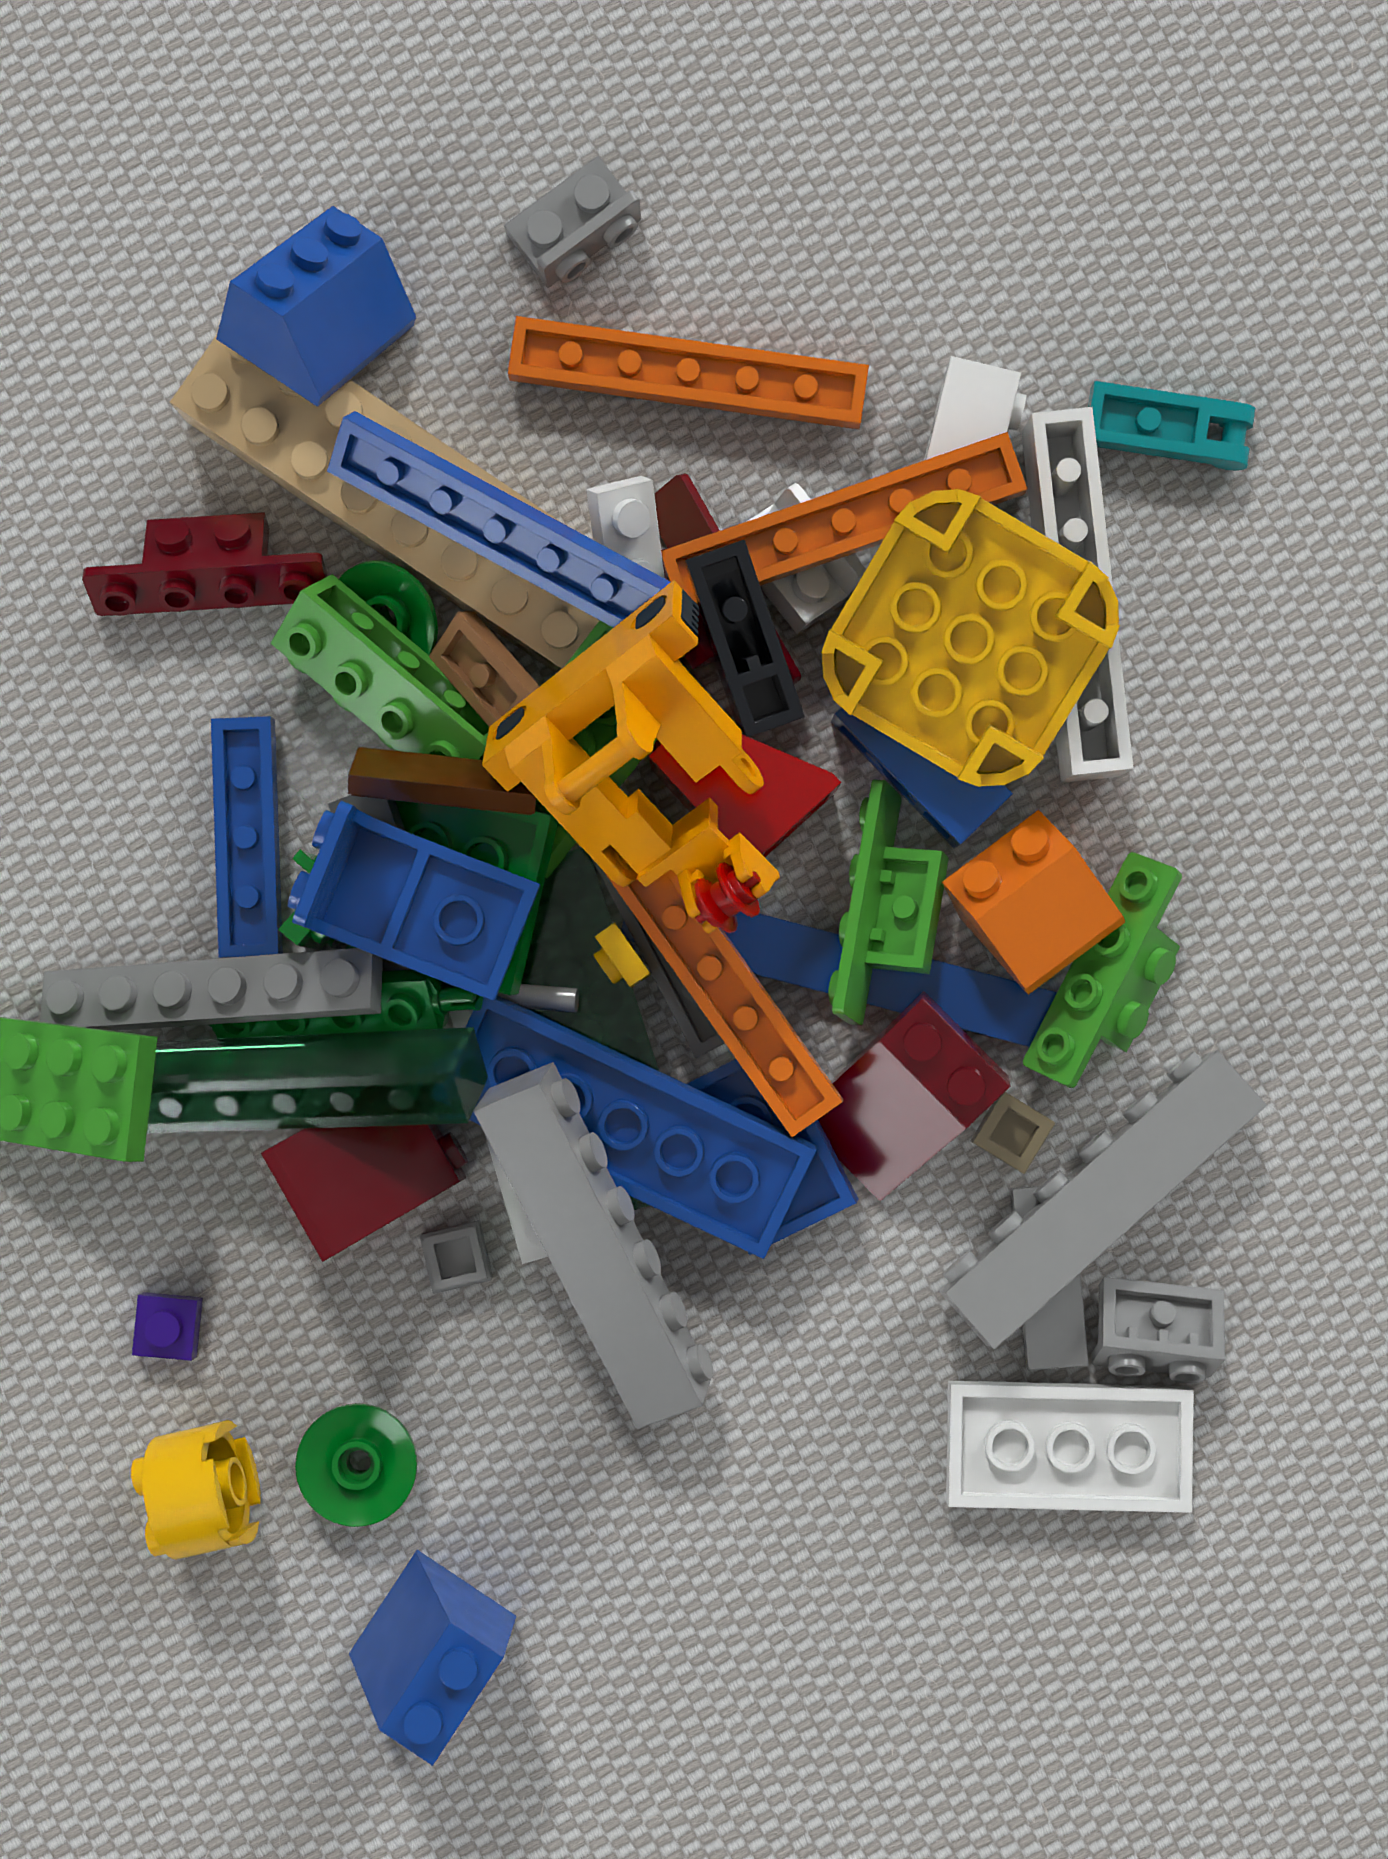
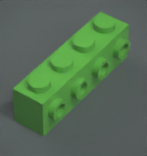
[271,574,489,760]

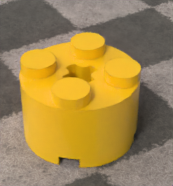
[131,1420,261,1560]

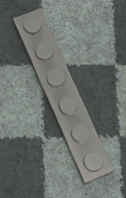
[40,948,383,1031]

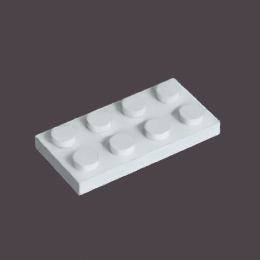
[946,1381,1194,1513]

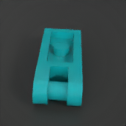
[1088,381,1256,471]

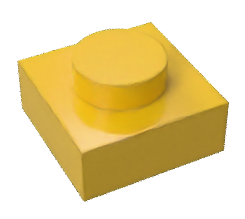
[593,922,651,988]

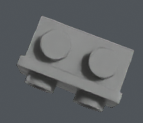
[504,156,641,288]
[1092,1277,1225,1383]

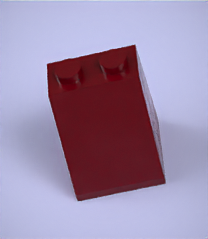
[261,1074,468,1262]

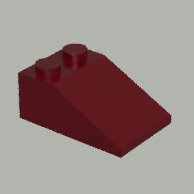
[818,991,1011,1201]

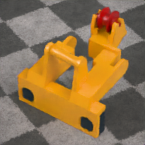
[482,580,780,934]

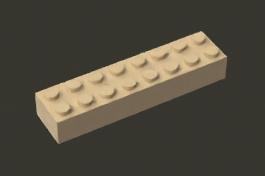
[170,335,599,673]

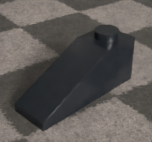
[685,540,805,737]

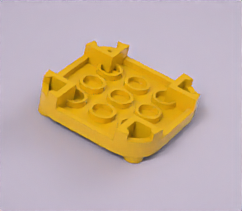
[821,489,1120,787]

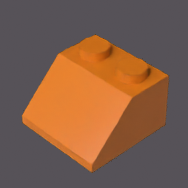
[942,810,1125,995]

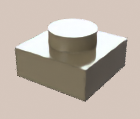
[970,1092,1056,1174]

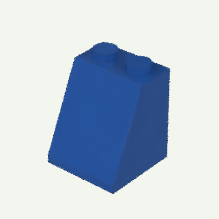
[349,1550,516,1766]

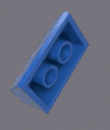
[216,206,416,407]

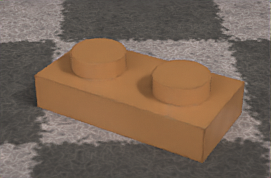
[429,611,540,726]

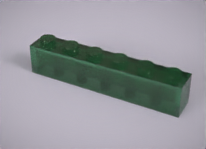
[147,1027,488,1134]

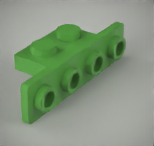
[828,779,949,1026]
[1023,852,1182,1088]

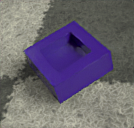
[132,1292,203,1361]

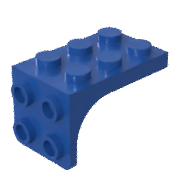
[287,801,541,1002]

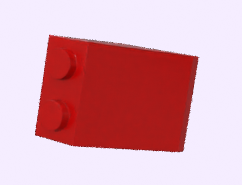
[649,735,841,858]

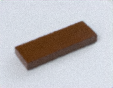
[348,747,537,815]

